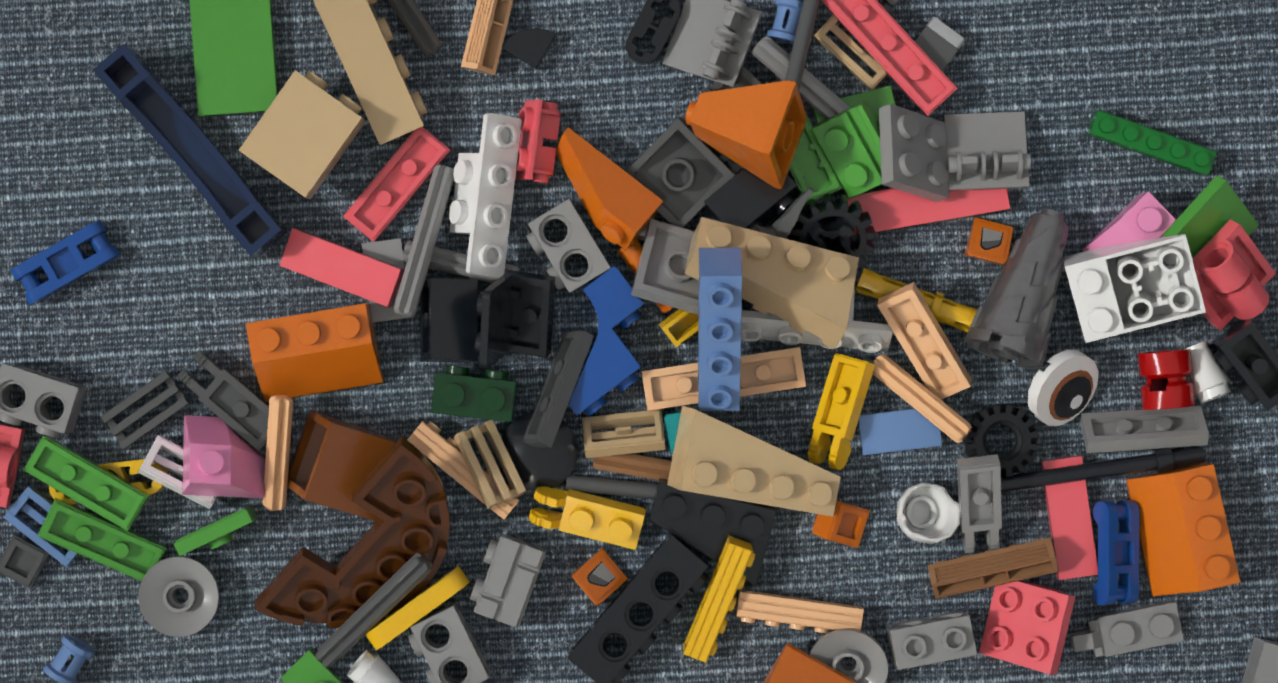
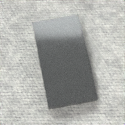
[625,64,763,228]

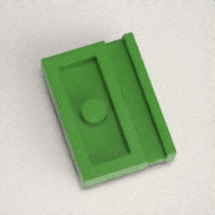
[812,101,882,199]

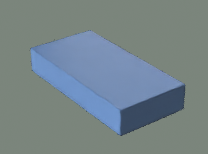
[858,408,942,455]

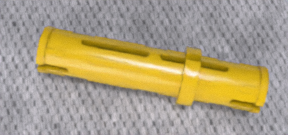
[855,268,977,333]

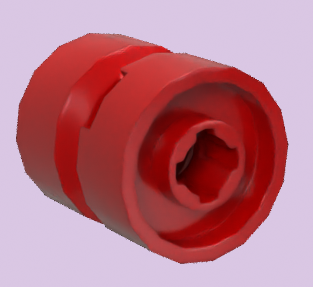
[1138,349,1195,410]

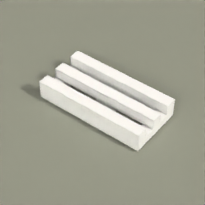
[138,435,217,509]

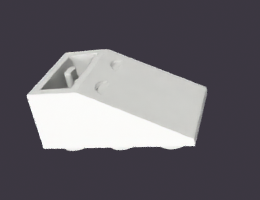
[1064,234,1206,343]

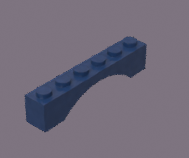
[93,43,288,257]

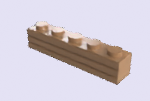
[927,537,1059,599]

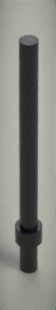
[1001,447,1205,492]

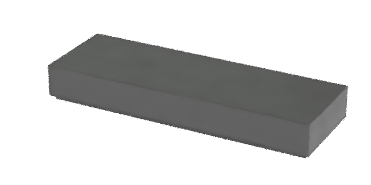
[523,330,594,448]

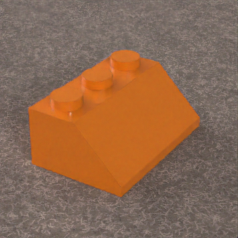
[246,303,384,402]
[1125,462,1241,596]

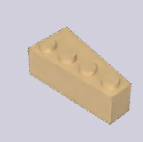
[313,0,428,145]
[685,217,859,349]
[667,406,841,517]

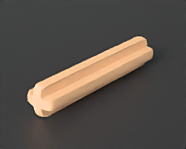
[872,354,972,443]
[263,395,293,511]

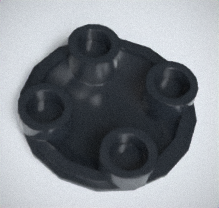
[501,413,578,491]

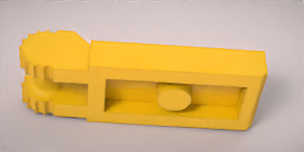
[807,353,876,471]
[529,486,646,550]

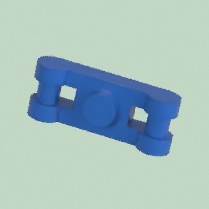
[10,220,121,306]
[1092,500,1140,606]

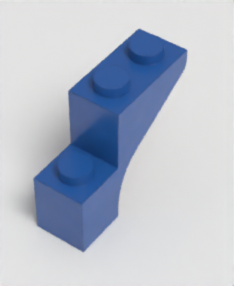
[569,265,644,417]

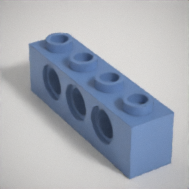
[698,248,742,411]

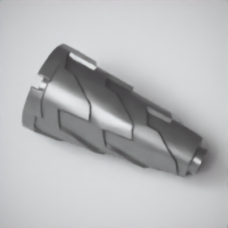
[964,208,1069,369]

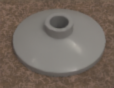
[138,556,219,637]
[810,629,888,683]

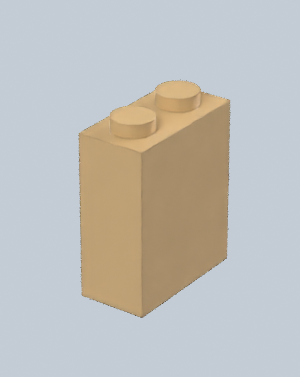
[239,70,366,200]

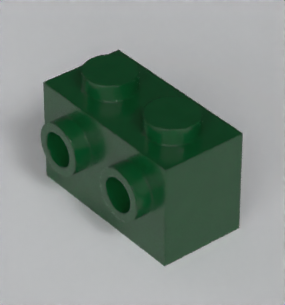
[431,365,518,422]

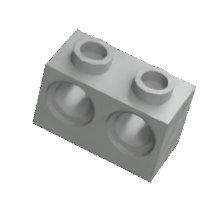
[526,199,611,294]
[0,363,88,438]
[408,602,491,683]
[885,610,977,670]

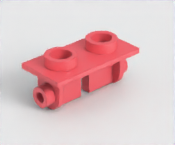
[515,99,561,184]

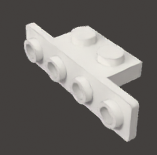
[449,113,522,278]
[741,287,893,353]

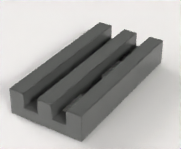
[100,371,190,449]

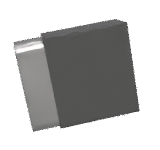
[915,16,965,72]

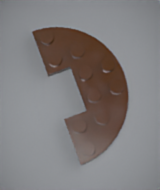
[254,436,450,628]

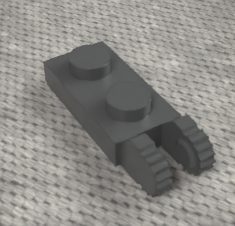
[177,350,269,451]

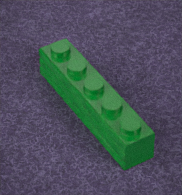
[1086,110,1217,177]

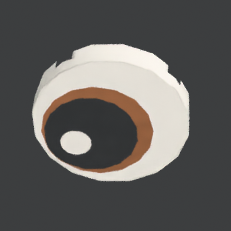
[1028,350,1099,426]

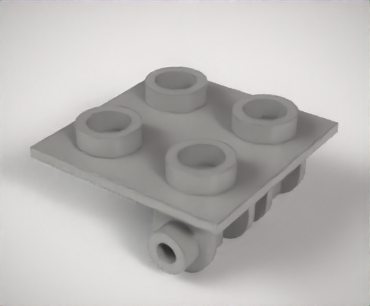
[662,0,763,88]
[944,111,1031,191]

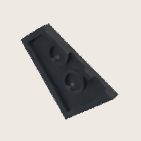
[649,478,776,586]

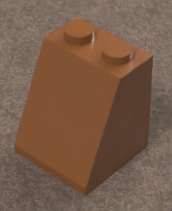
[287,409,420,521]

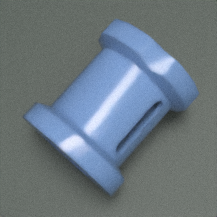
[766,0,803,45]
[43,634,96,683]

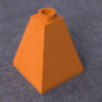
[685,80,807,190]

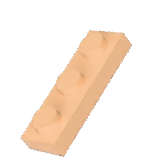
[877,282,972,400]

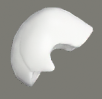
[897,483,960,544]

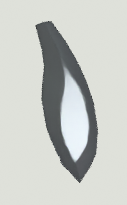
[752,187,814,239]

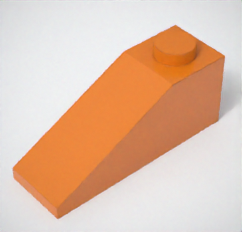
[556,127,663,250]

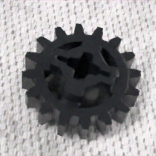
[787,194,876,266]

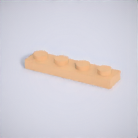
[641,347,806,411]

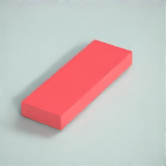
[343,127,451,242]
[279,228,405,307]
[1040,455,1098,580]

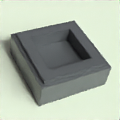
[0,534,50,589]

